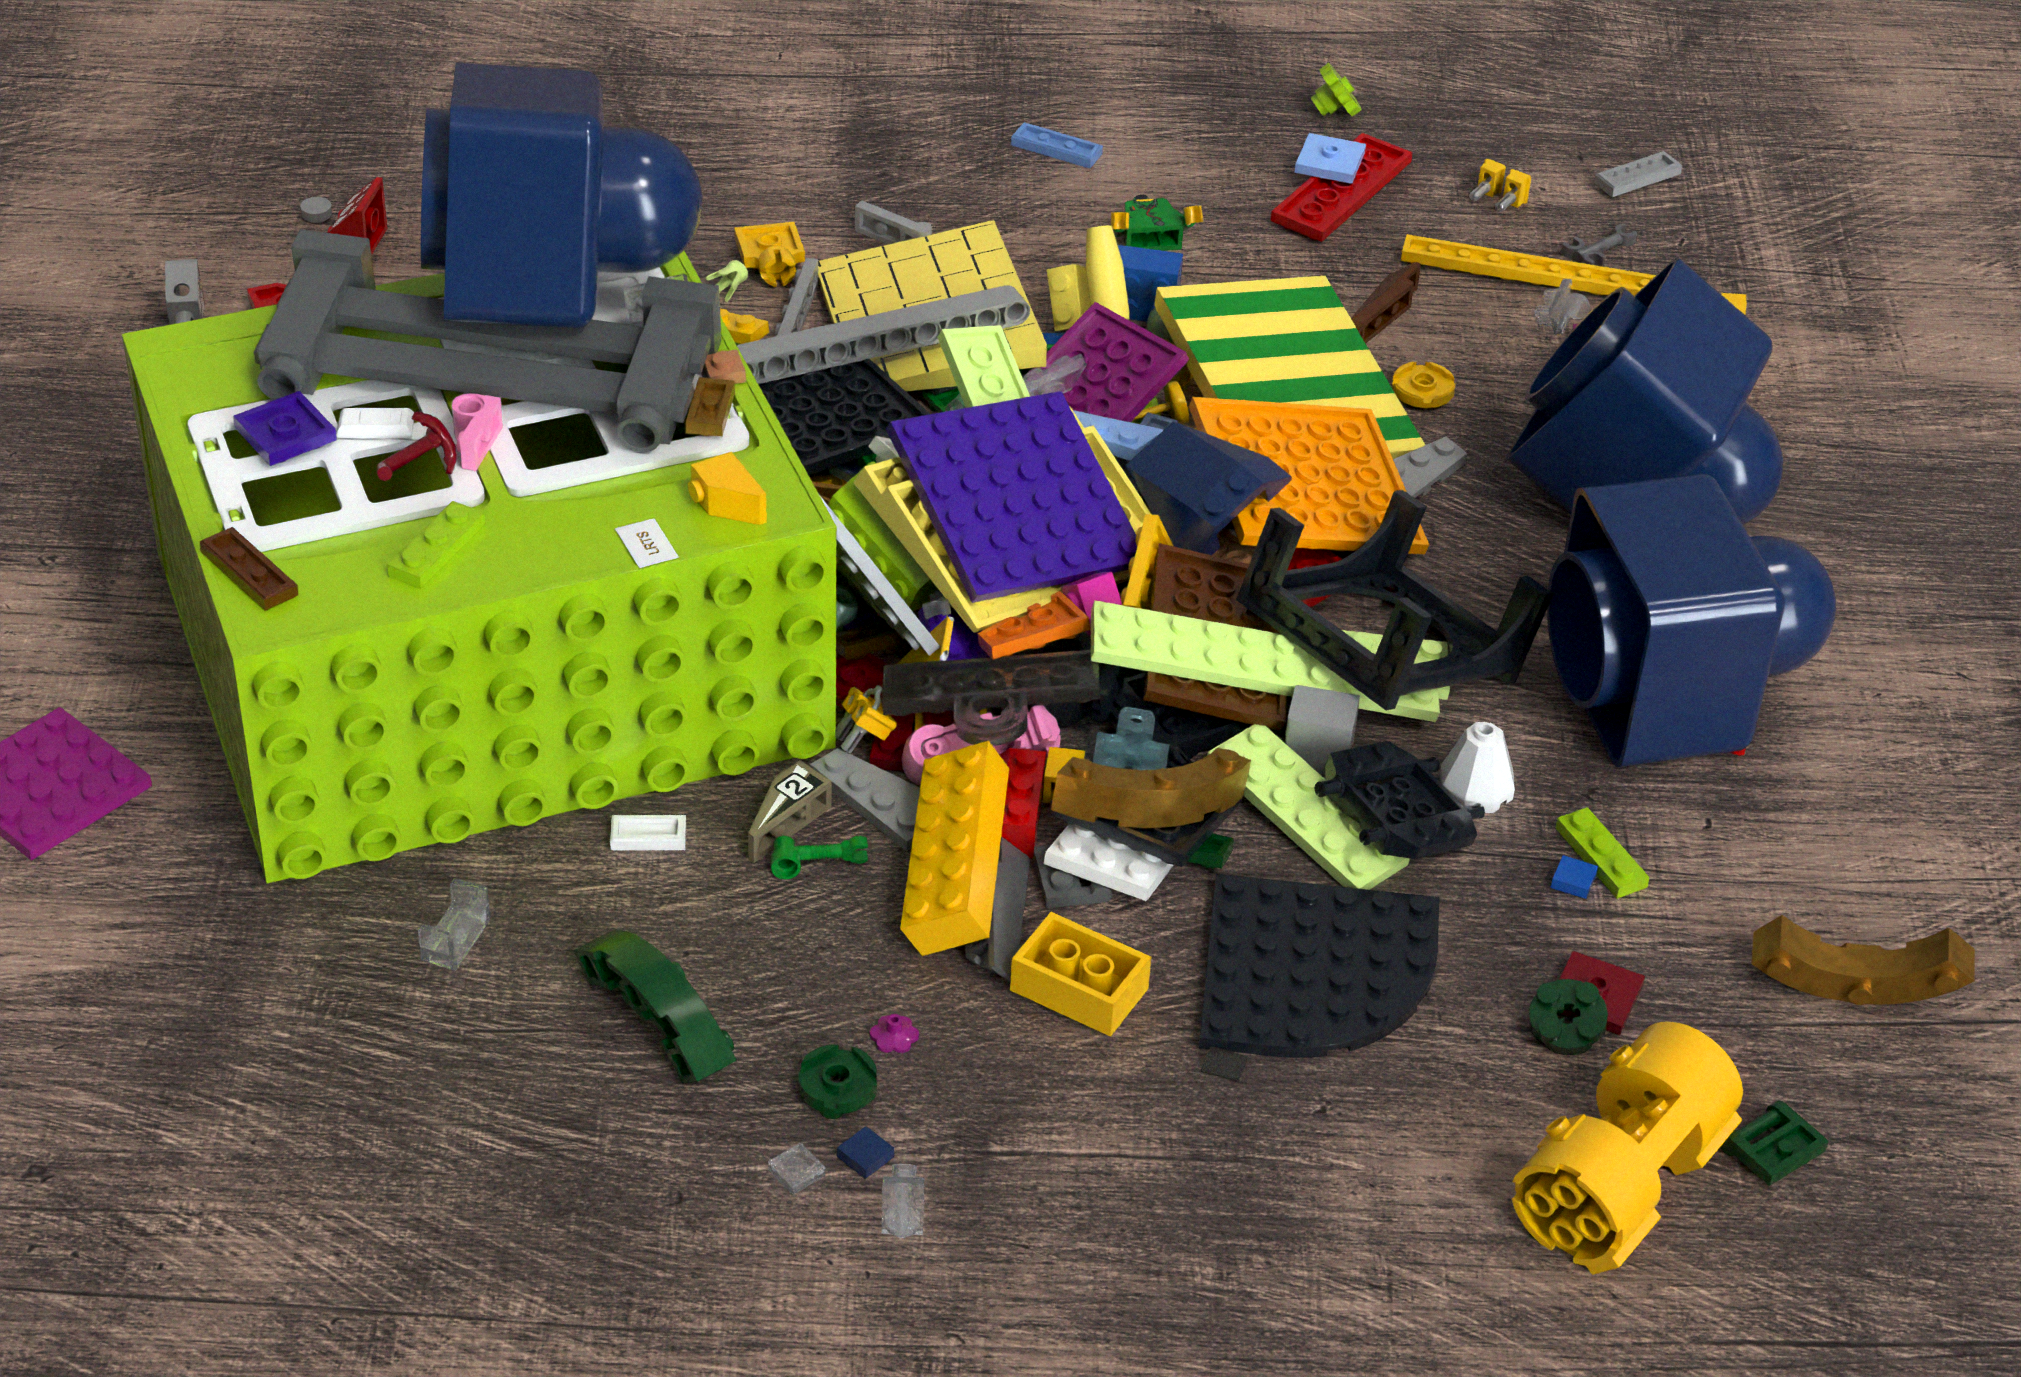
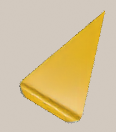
[897,616,954,664]

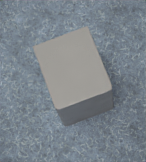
[1285,685,1360,775]

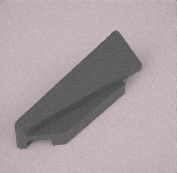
[965,836,1030,980]

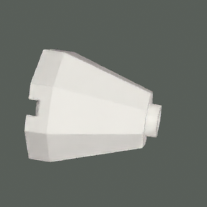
[1439,722,1515,813]

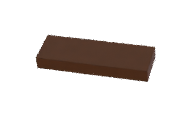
[199,527,298,611]

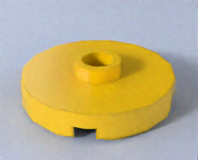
[1392,362,1456,408]

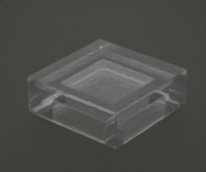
[768,1142,825,1195]

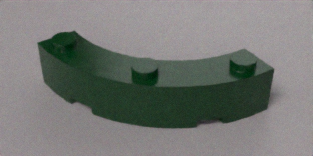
[573,930,737,1084]

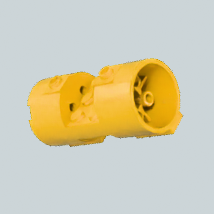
[1512,1022,1743,1275]

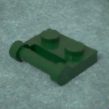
[1720,1100,1829,1186]

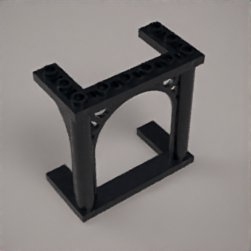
[1236,490,1554,711]

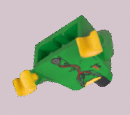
[1110,194,1203,251]

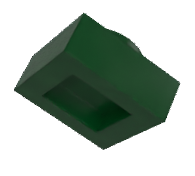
[1188,833,1234,869]

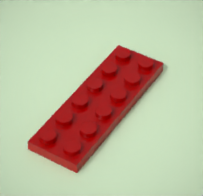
[1271,133,1413,242]

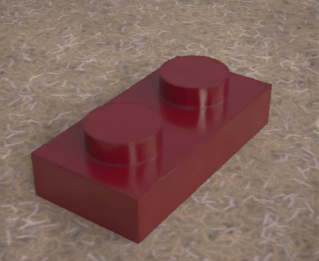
[870,710,915,772]

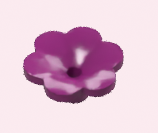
[869,1014,919,1053]

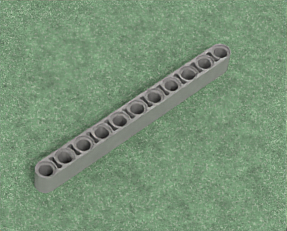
[737,285,1030,384]

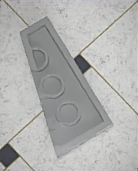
[1393,436,1467,498]
[810,748,920,851]

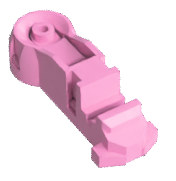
[902,705,1061,786]

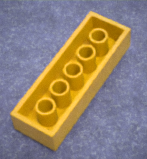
[900,740,1009,956]

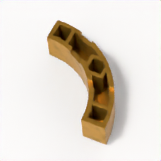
[1051,748,1251,828]
[1751,915,1975,1005]

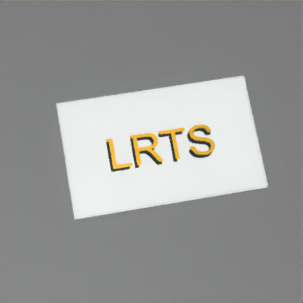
[615,518,679,568]

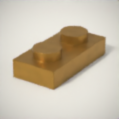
[686,377,735,437]

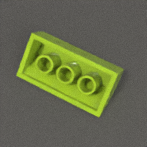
[828,461,939,611]

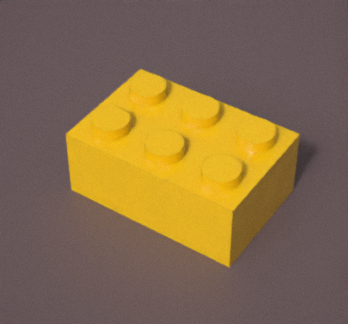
[1010,912,1151,1037]

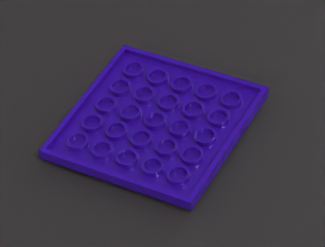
[886,391,1137,603]

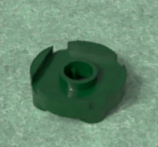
[1529,979,1608,1055]
[798,1045,877,1119]

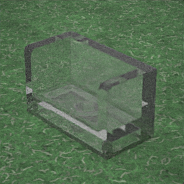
[418,878,490,971]

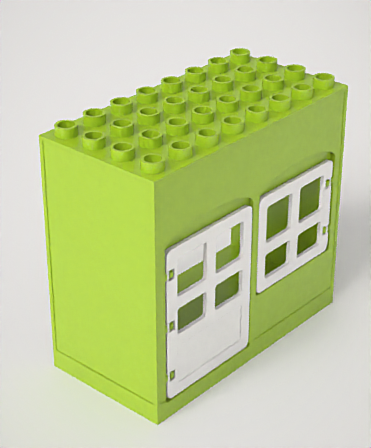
[122,250,837,884]

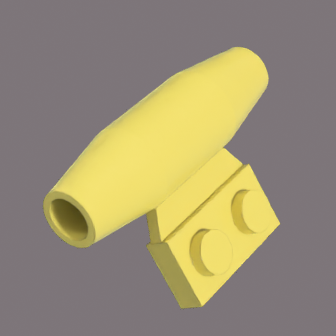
[1047,226,1130,331]

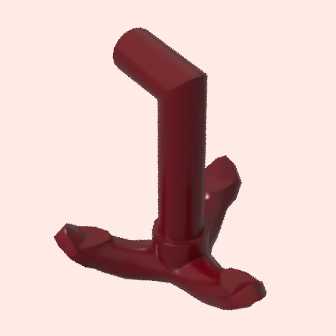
[376,411,457,481]

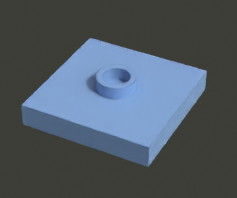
[1295,133,1366,184]

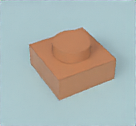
[703,349,746,384]

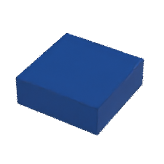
[1551,855,1598,899]

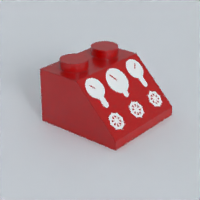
[327,177,388,255]

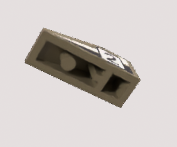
[748,760,832,863]

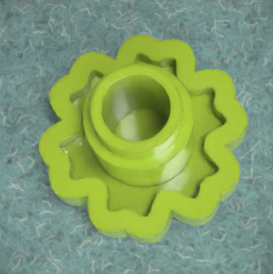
[1310,63,1362,117]

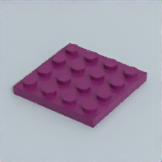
[1023,302,1189,422]
[0,707,152,861]

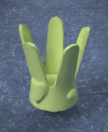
[705,260,748,302]

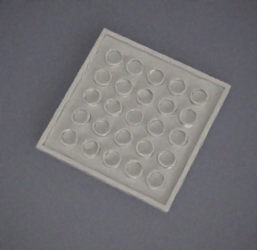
[818,493,940,656]

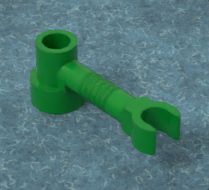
[770,836,868,879]

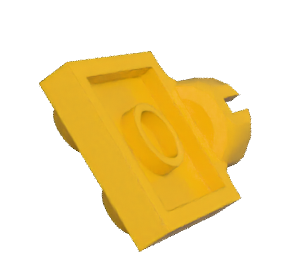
[734,222,805,287]

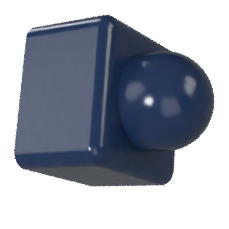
[421,63,703,328]
[1506,257,1783,525]
[1547,473,1836,767]

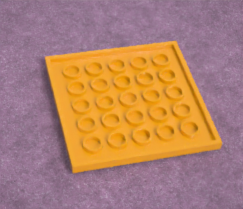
[1189,397,1429,555]

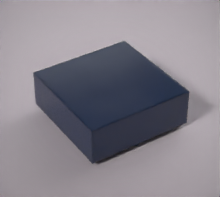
[837,1126,894,1179]

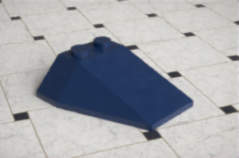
[1126,421,1292,555]

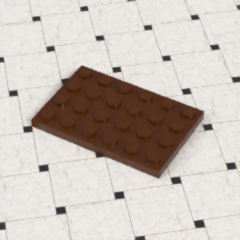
[1143,543,1287,731]

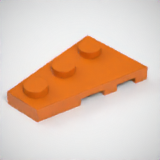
[978,591,1090,659]

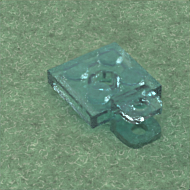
[1092,707,1169,770]

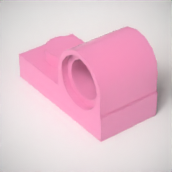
[452,393,503,471]

